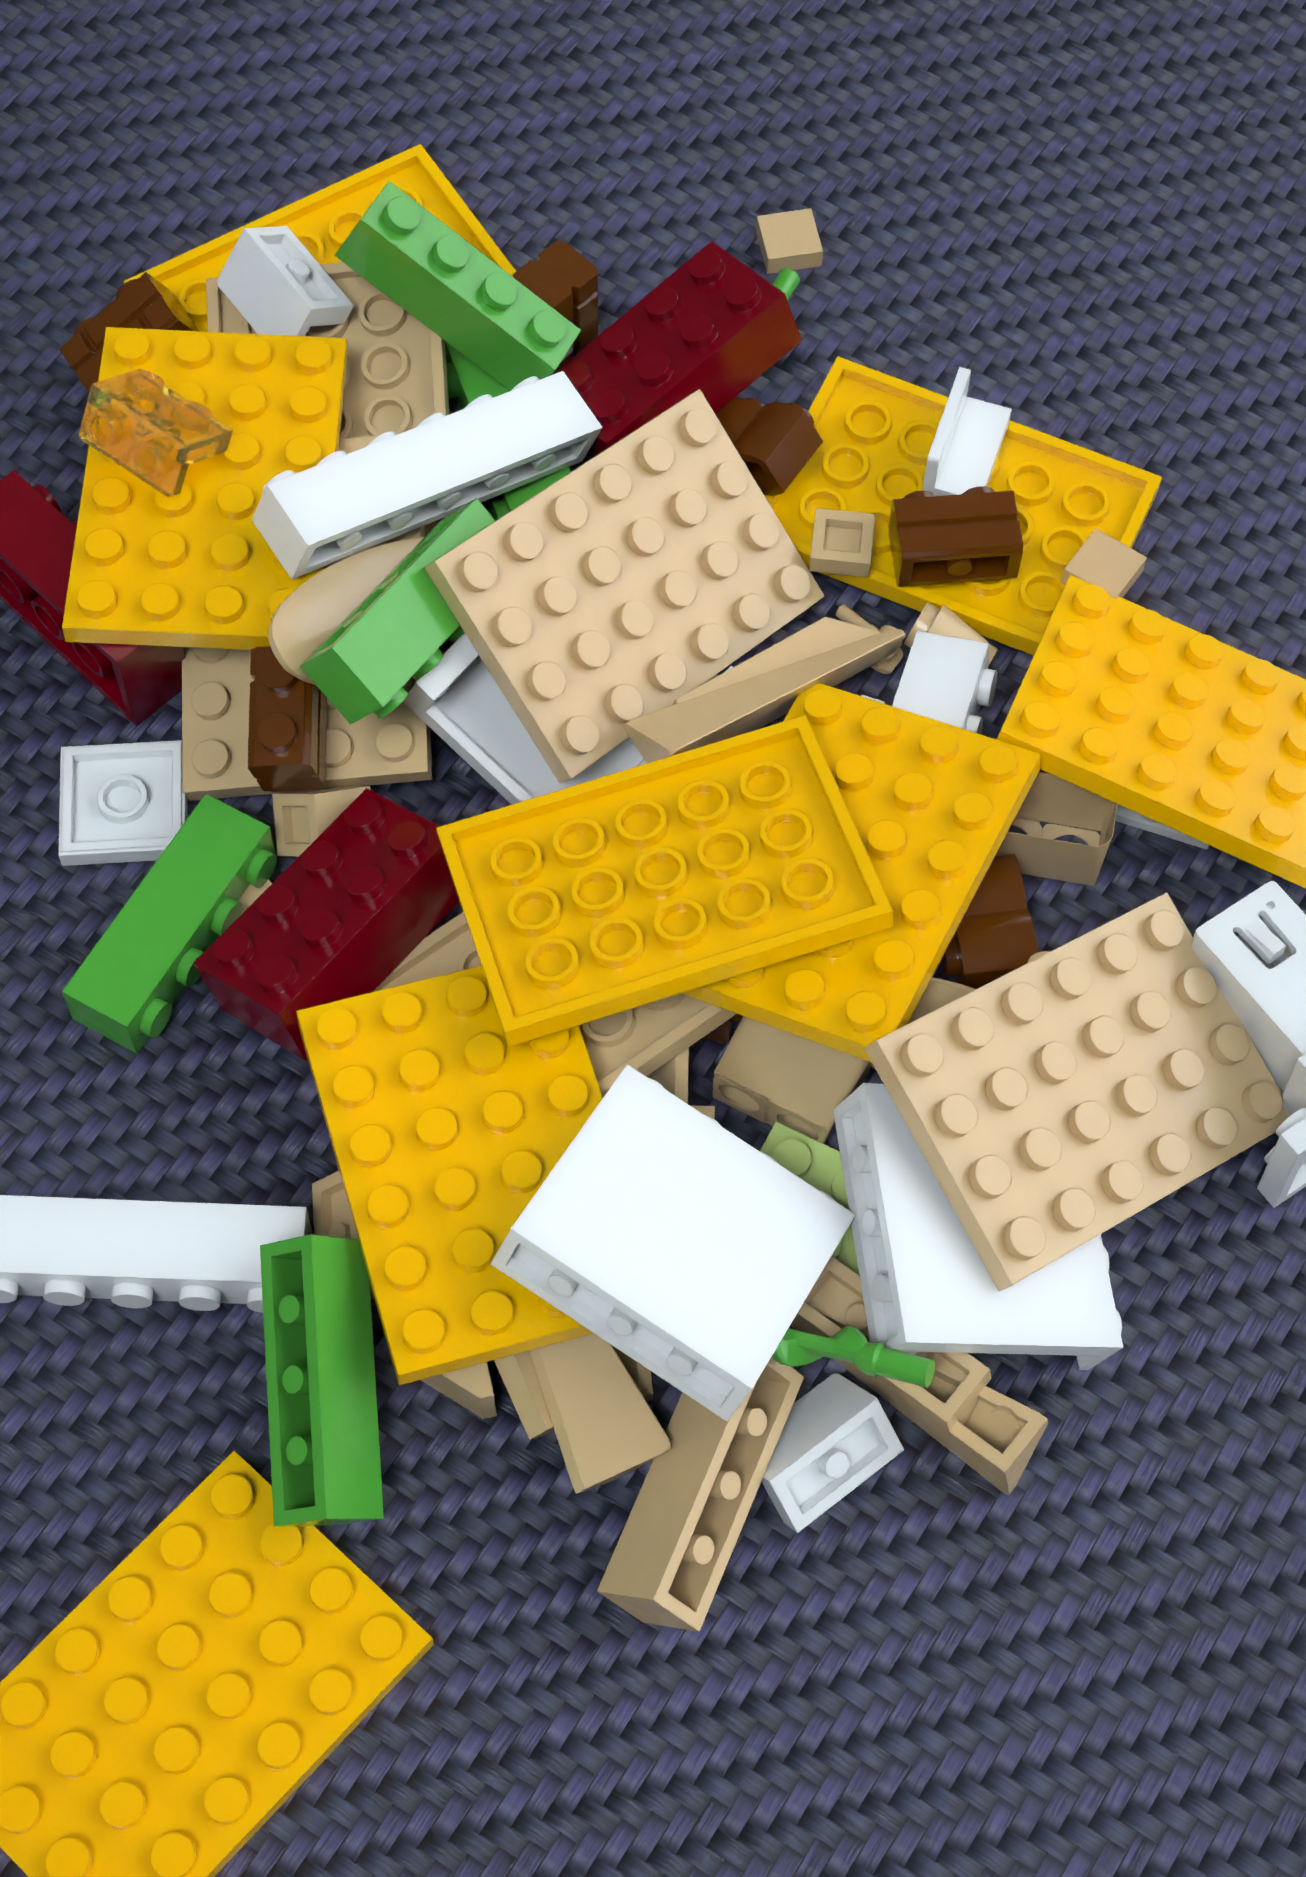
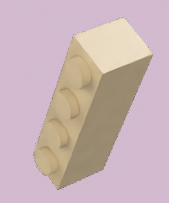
[597,1356,804,1632]

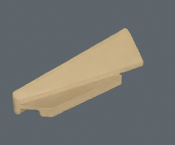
[624,617,906,763]
[790,1256,1048,1495]
[494,1333,671,1494]

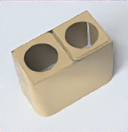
[995,772,1117,886]
[713,1016,871,1145]

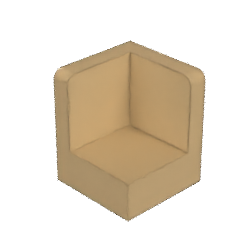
[272,786,371,857]

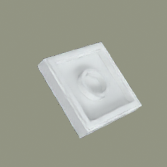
[58,740,188,866]

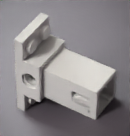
[1191,881,1306,1208]

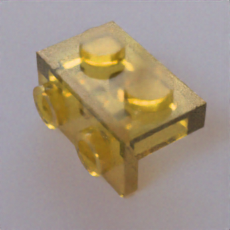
[79,369,233,498]

